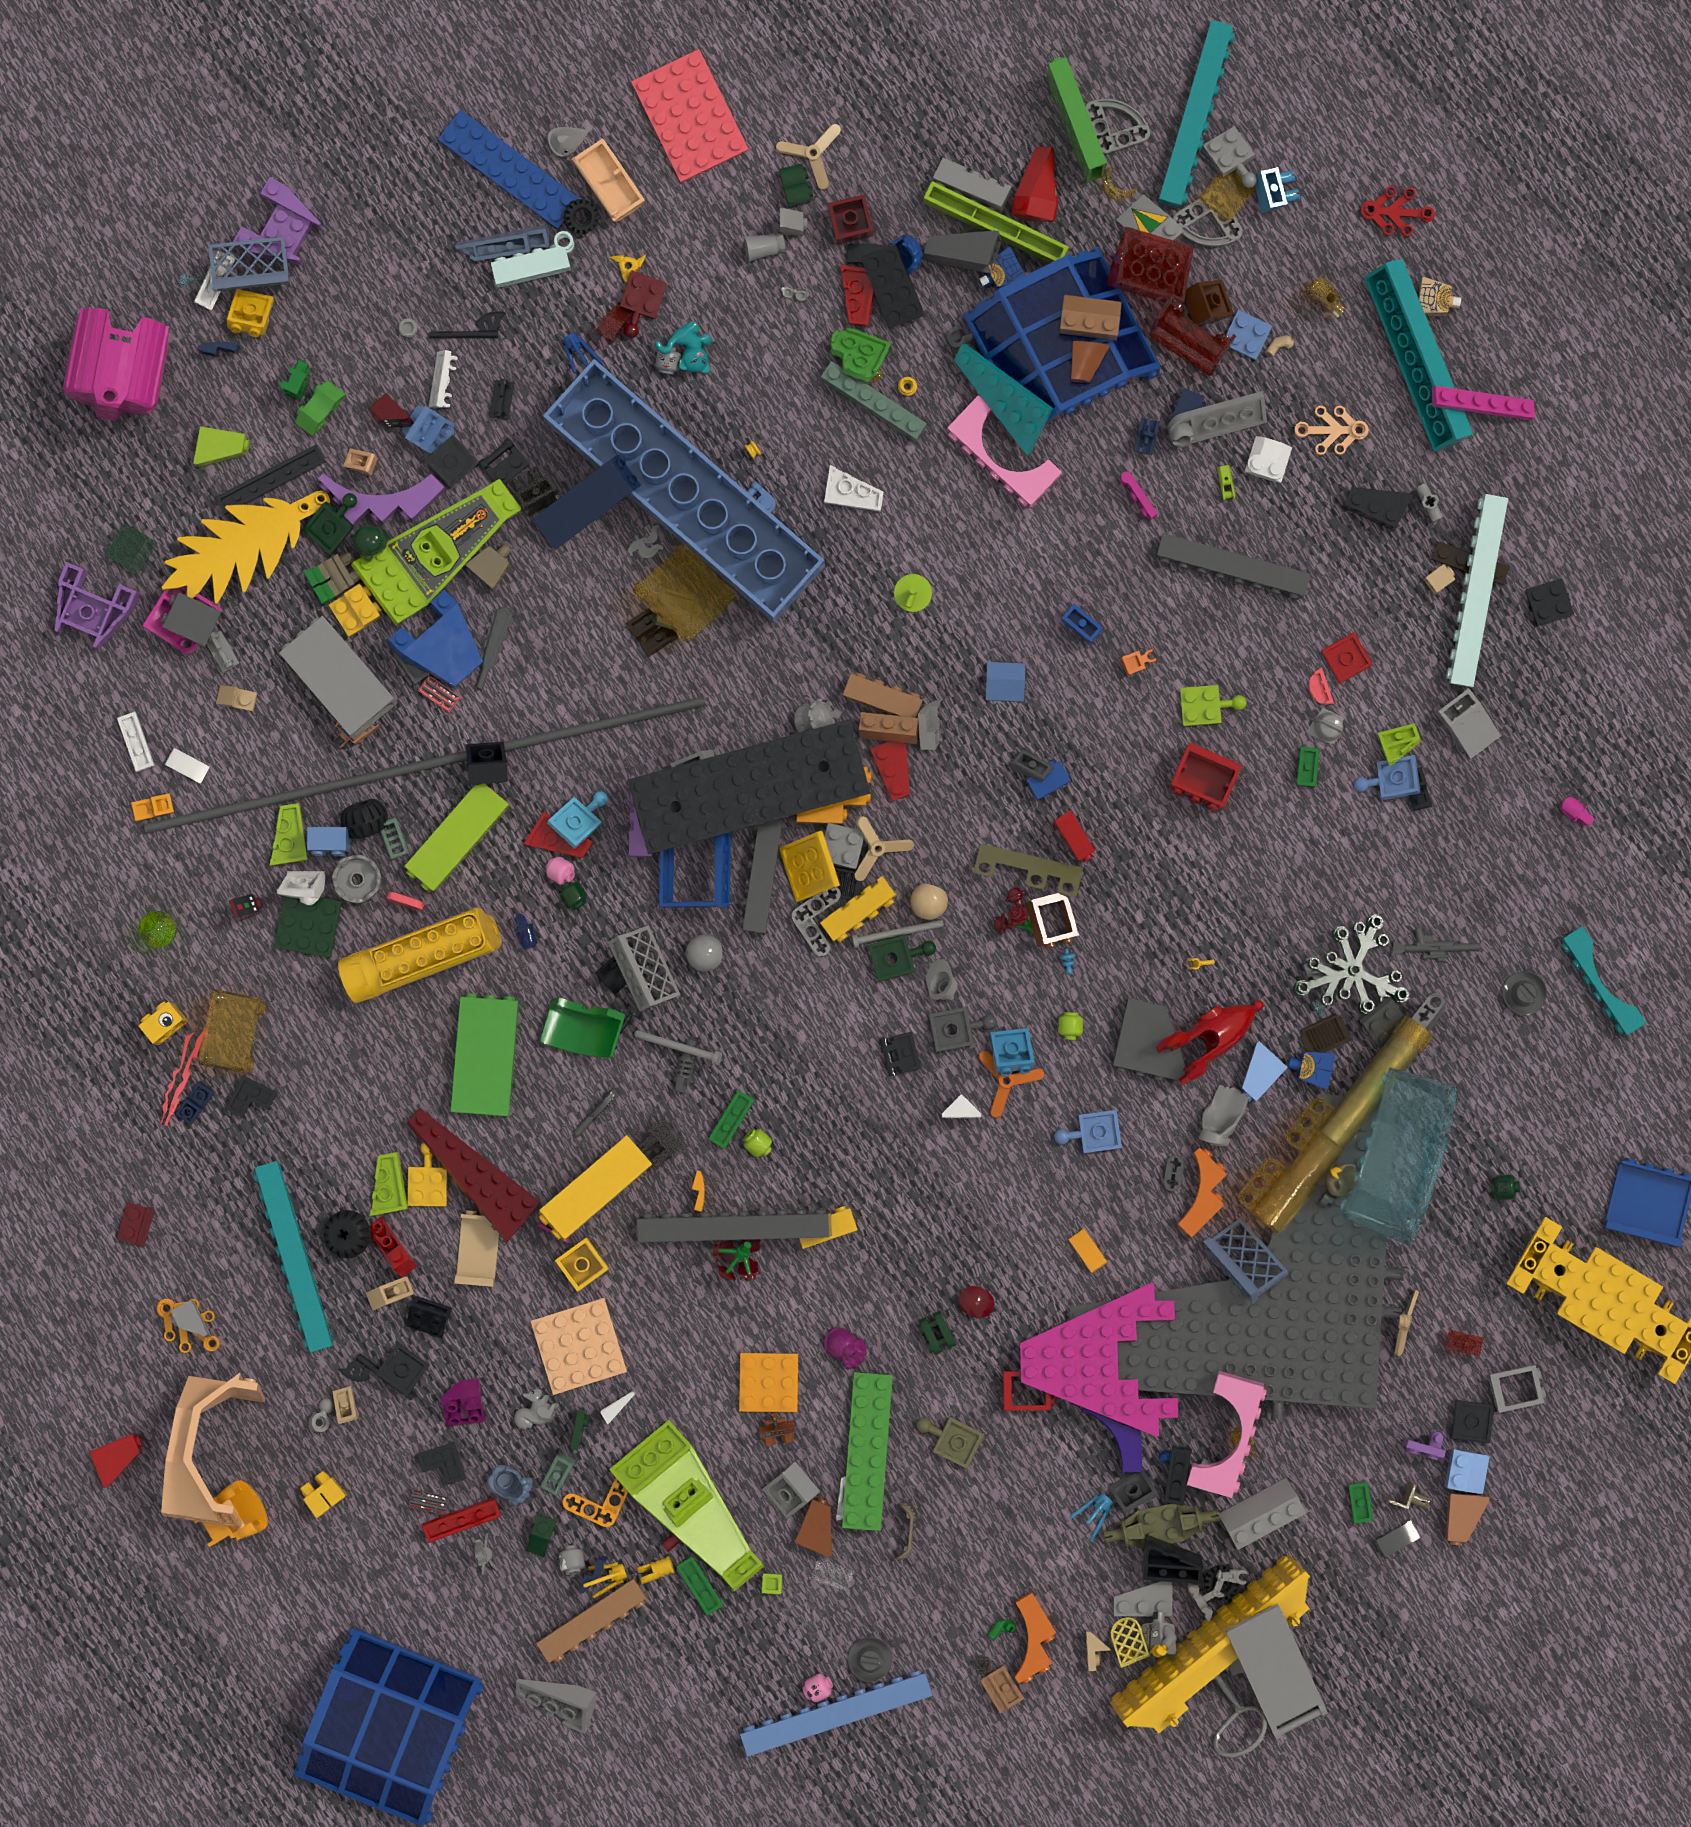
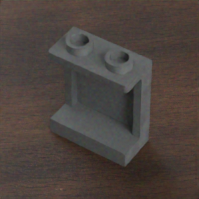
[160,592,221,648]

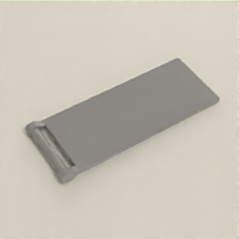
[1226,1604,1328,1740]

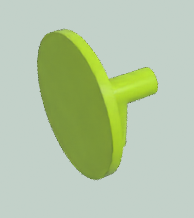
[894,574,932,612]

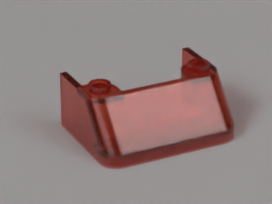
[1149,294,1236,376]

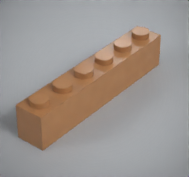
[536,1577,647,1663]

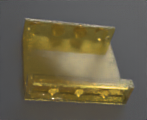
[633,543,737,643]

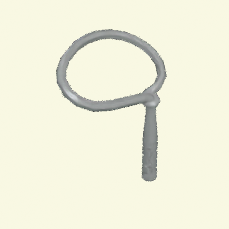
[1213,1674,1267,1758]

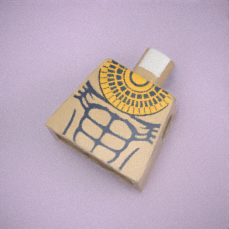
[1418,277,1461,316]

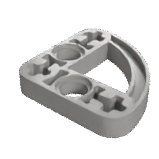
[1086,99,1150,155]
[1173,191,1242,247]

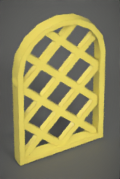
[1111,1617,1150,1668]

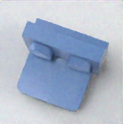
[402,405,455,454]

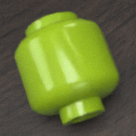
[1058,1012,1083,1040]
[743,1129,772,1157]

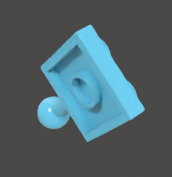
[547,791,608,849]

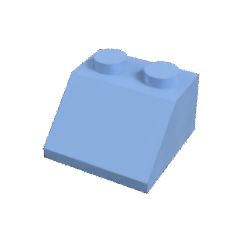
[1444,1449,1490,1494]

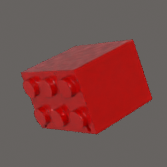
[1168,742,1242,812]

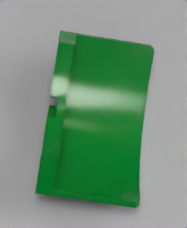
[539,997,625,1058]

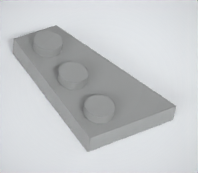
[1114,1581,1172,1616]

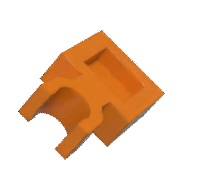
[1120,649,1157,676]

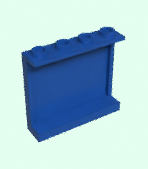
[1603,1158,1691,1247]

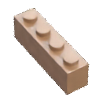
[843,672,923,718]

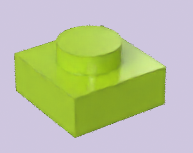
[762,1573,782,1594]

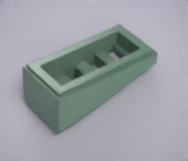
[381,816,409,859]

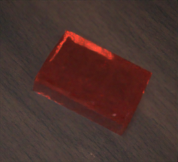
[1107,227,1194,305]

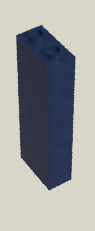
[533,454,641,550]

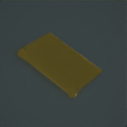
[1199,169,1256,221]

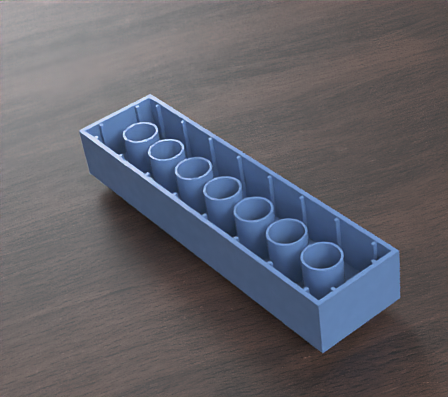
[543,359,825,624]

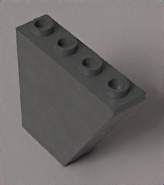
[1112,998,1187,1086]

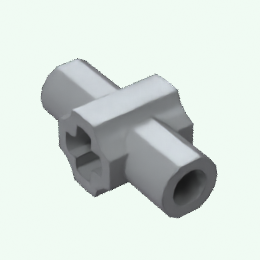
[1415,483,1443,523]

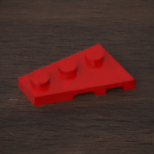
[840,265,874,327]
[870,741,910,802]
[524,812,593,858]

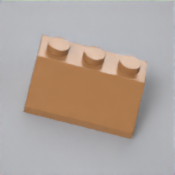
[1059,295,1121,340]

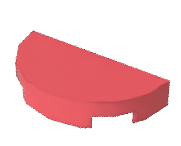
[1308,668,1334,705]

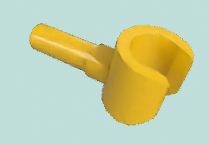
[1186,958,1215,970]

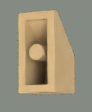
[366,1276,414,1311]

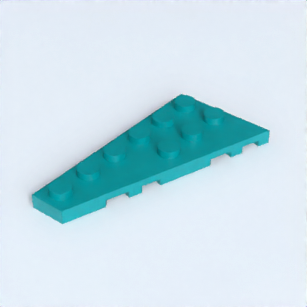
[954,344,1053,455]

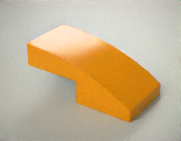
[131,793,174,822]
[692,1170,705,1212]
[1068,1229,1108,1273]

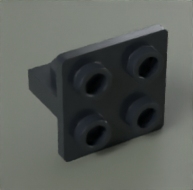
[406,1296,452,1338]

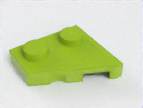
[1378,723,1420,766]

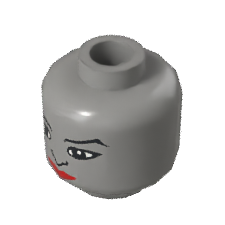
[655,346,681,374]

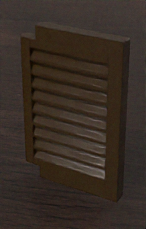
[1300,1013,1353,1052]

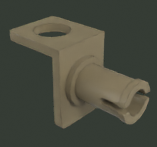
[1383,1482,1430,1509]

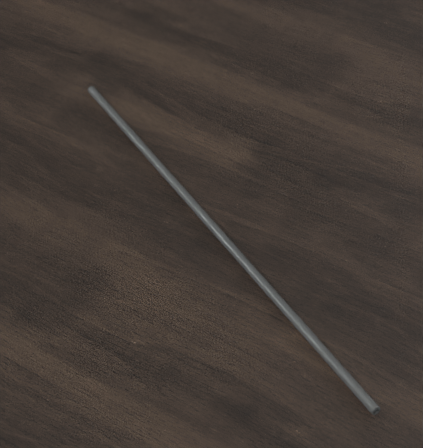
[144,696,706,833]

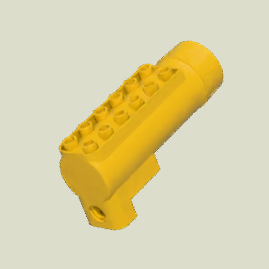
[338,907,502,1003]

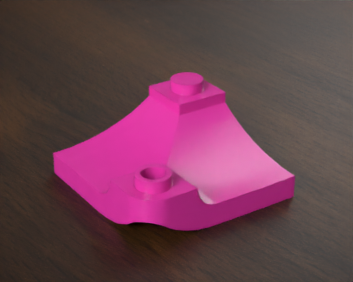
[142,586,222,654]

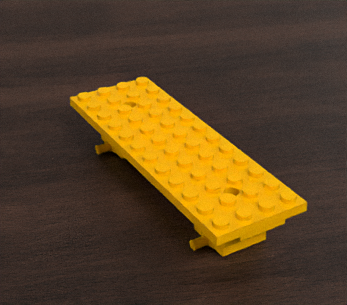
[1109,1555,1310,1734]

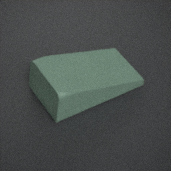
[540,1451,576,1496]

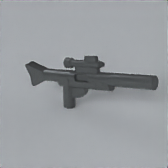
[1391,928,1480,961]

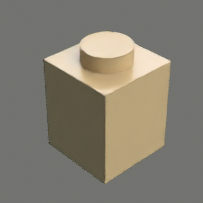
[1424,564,1455,595]

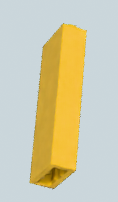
[538,1135,652,1242]

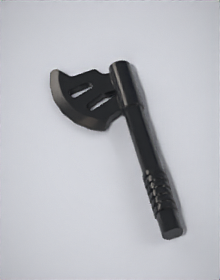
[429,311,506,339]
[338,1353,415,1400]

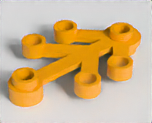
[157,1299,220,1353]

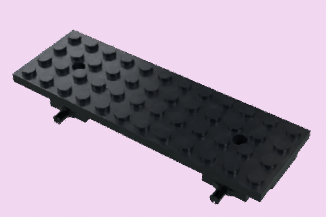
[628,719,871,854]

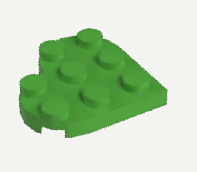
[830,328,891,382]

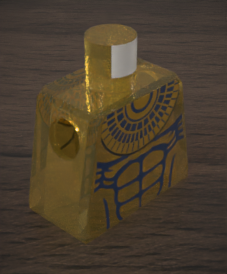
[1302,275,1345,317]

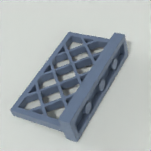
[208,237,290,292]
[1203,1218,1289,1304]

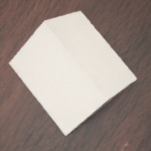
[942,1094,981,1118]

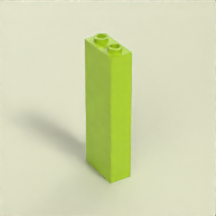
[405,783,510,892]

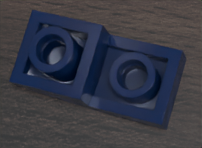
[176,1081,215,1125]

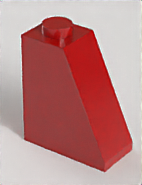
[1053,810,1095,862]
[89,1433,143,1488]

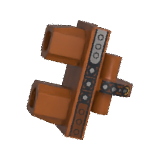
[759,1413,795,1446]

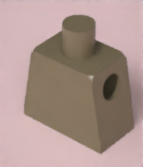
[466,543,512,591]

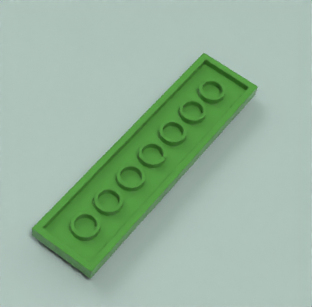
[842,1372,893,1531]

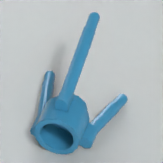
[1070,1493,1113,1542]

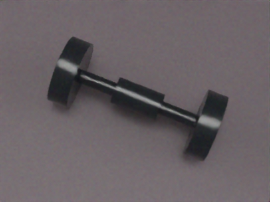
[615,1004,643,1050]

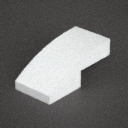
[165,748,209,784]

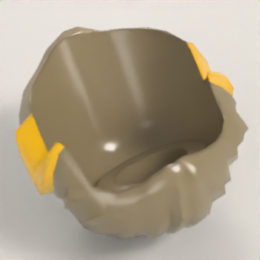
[1326,1164,1358,1197]

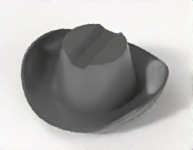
[1503,971,1547,1016]
[848,1637,893,1682]

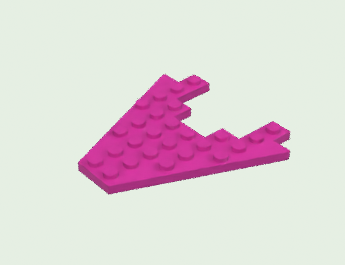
[1020,1283,1178,1437]

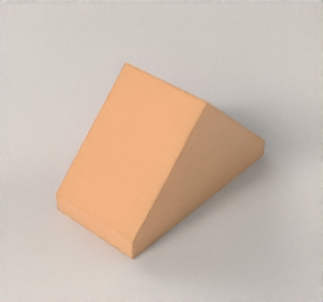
[343,449,377,477]

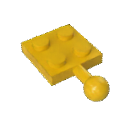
[408,1142,447,1206]

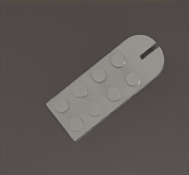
[1168,391,1267,448]

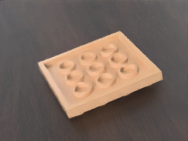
[531,1298,627,1395]

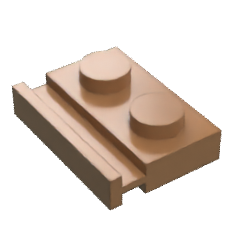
[980,1665,1024,1714]

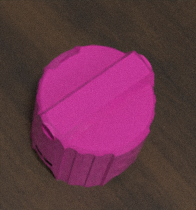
[63,308,169,421]

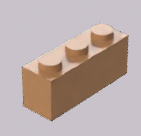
[859,712,919,744]

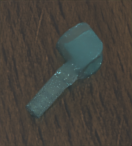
[179,274,205,287]
[1313,999,1326,1020]

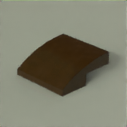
[626,602,680,657]

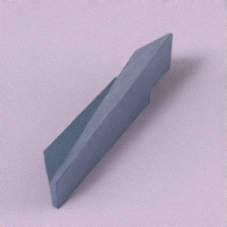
[455,224,550,261]

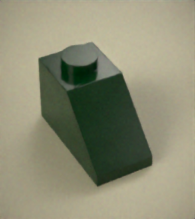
[526,1514,557,1557]

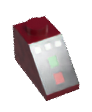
[370,393,414,427]
[228,894,263,921]

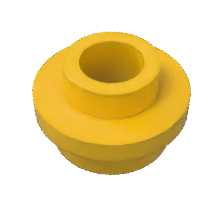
[898,377,917,396]

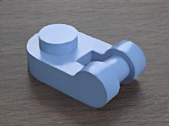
[745,481,776,513]

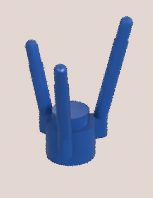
[563,333,603,374]

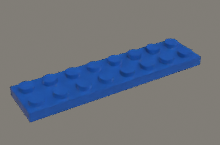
[438,109,580,230]

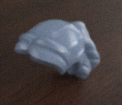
[487,1465,533,1506]

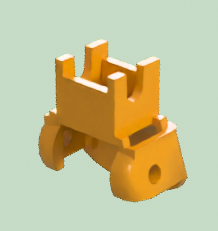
[194,1480,268,1547]

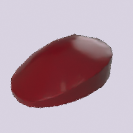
[959,1286,995,1318]

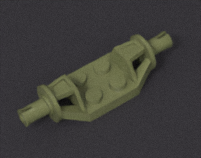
[1103,1504,1220,1548]

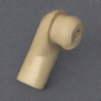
[1266,335,1294,356]

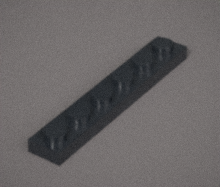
[215,444,326,515]

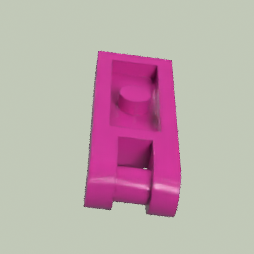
[1120,472,1158,521]

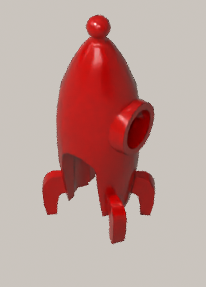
[1157,1000,1264,1085]

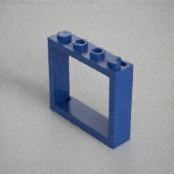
[658,832,731,908]

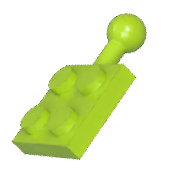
[1180,685,1247,727]

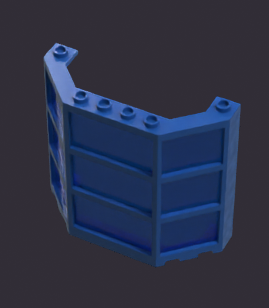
[963,247,1161,425]
[293,1627,485,1827]

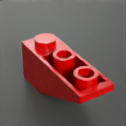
[369,1216,417,1278]

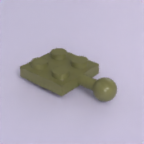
[916,1417,985,1469]

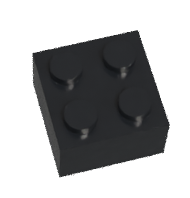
[465,742,508,785]

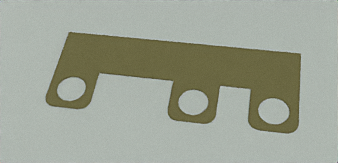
[974,843,1083,897]

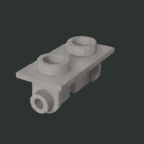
[206,630,239,673]

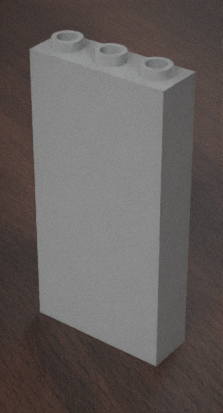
[279,616,398,740]

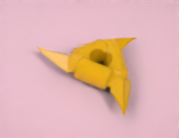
[609,254,646,283]

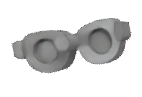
[781,287,809,302]

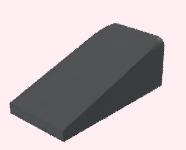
[1012,749,1054,781]

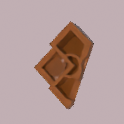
[1071,341,1109,383]

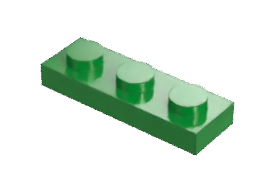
[709,1090,755,1149]
[676,1555,724,1616]

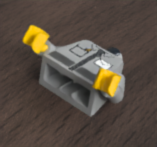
[1121,1612,1177,1661]

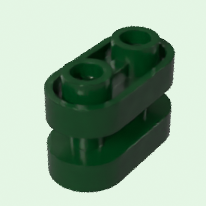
[917,1310,956,1355]

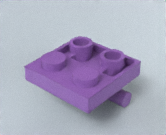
[1402,1432,1446,1460]

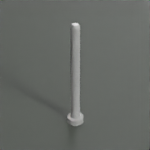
[852,920,944,948]
[634,1030,722,1065]

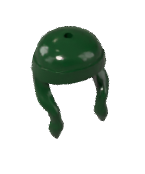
[353,526,389,562]

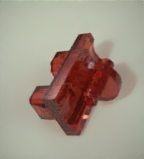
[1445,1330,1484,1357]

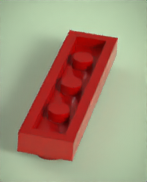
[422,1497,501,1543]

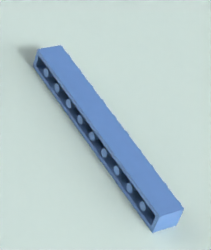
[740,1670,933,1757]

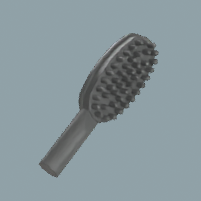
[574,1088,619,1137]

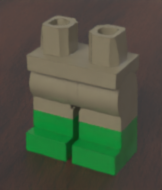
[304,552,361,606]

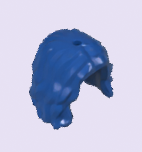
[890,234,923,275]

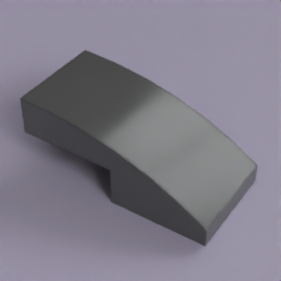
[1375,1521,1420,1558]

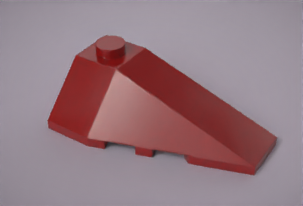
[1011,147,1058,222]

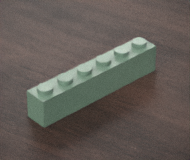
[821,361,927,443]

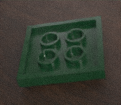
[274,896,342,958]

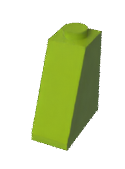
[193,426,250,467]

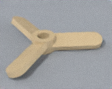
[776,124,841,190]
[855,816,914,881]
[1394,1290,1419,1356]

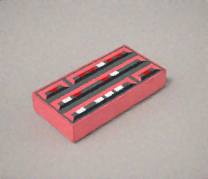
[418,676,461,713]

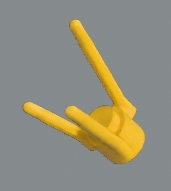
[583,1562,627,1598]

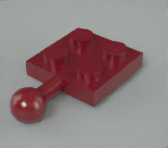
[619,270,667,338]

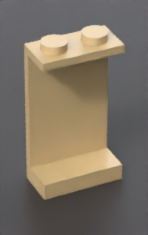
[454,1210,499,1287]

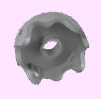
[332,855,381,903]

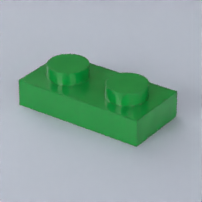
[1296,747,1320,787]
[1348,1482,1373,1524]

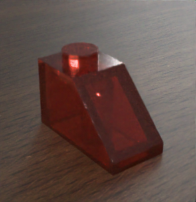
[596,302,633,344]

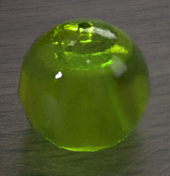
[138,911,177,948]

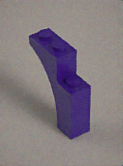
[1082,1407,1142,1473]

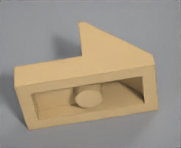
[216,685,258,712]
[332,1386,359,1424]
[1086,1630,1111,1671]

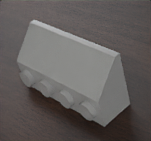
[1218,1478,1306,1550]

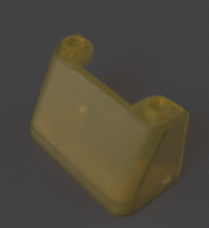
[199,989,266,1074]

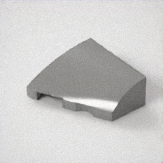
[918,700,940,750]

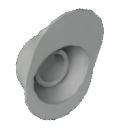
[1306,708,1343,744]
[926,959,958,1000]

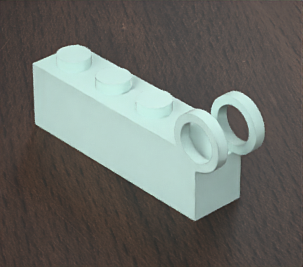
[491,231,574,288]

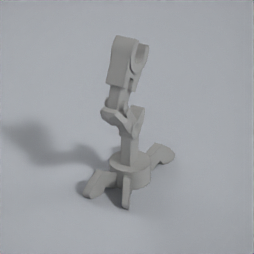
[471,1533,499,1575]
[1188,1569,1247,1621]

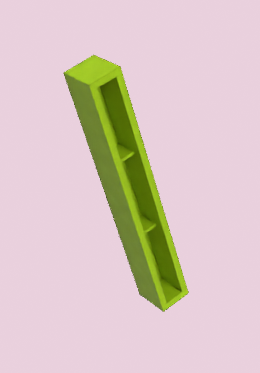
[923,181,1069,264]

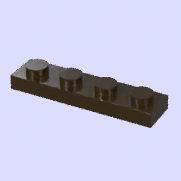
[1431,541,1510,585]

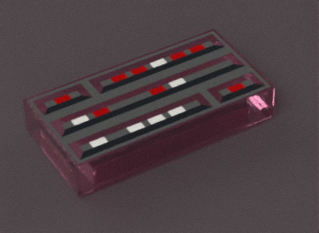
[408,1488,451,1515]

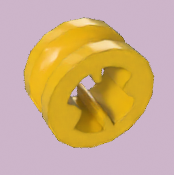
[744,440,761,460]

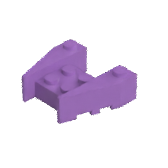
[233,177,323,265]
[55,562,141,649]

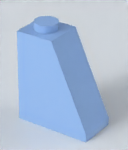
[1241,1041,1288,1102]

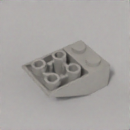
[1436,688,1501,759]

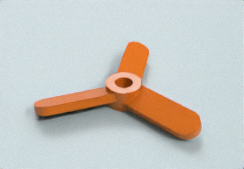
[978,1051,1044,1118]

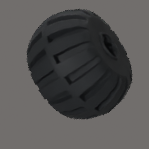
[340,799,388,839]
[323,1210,371,1258]

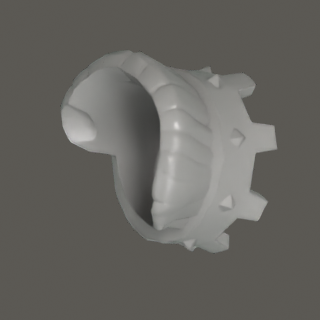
[794,699,842,733]

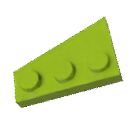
[270,803,308,866]
[370,1152,408,1216]

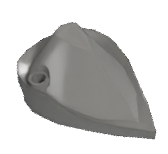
[547,127,589,158]

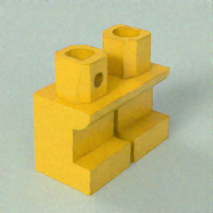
[300,1471,348,1518]

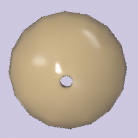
[910,883,948,920]

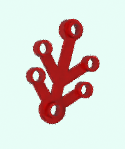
[1361,186,1435,237]

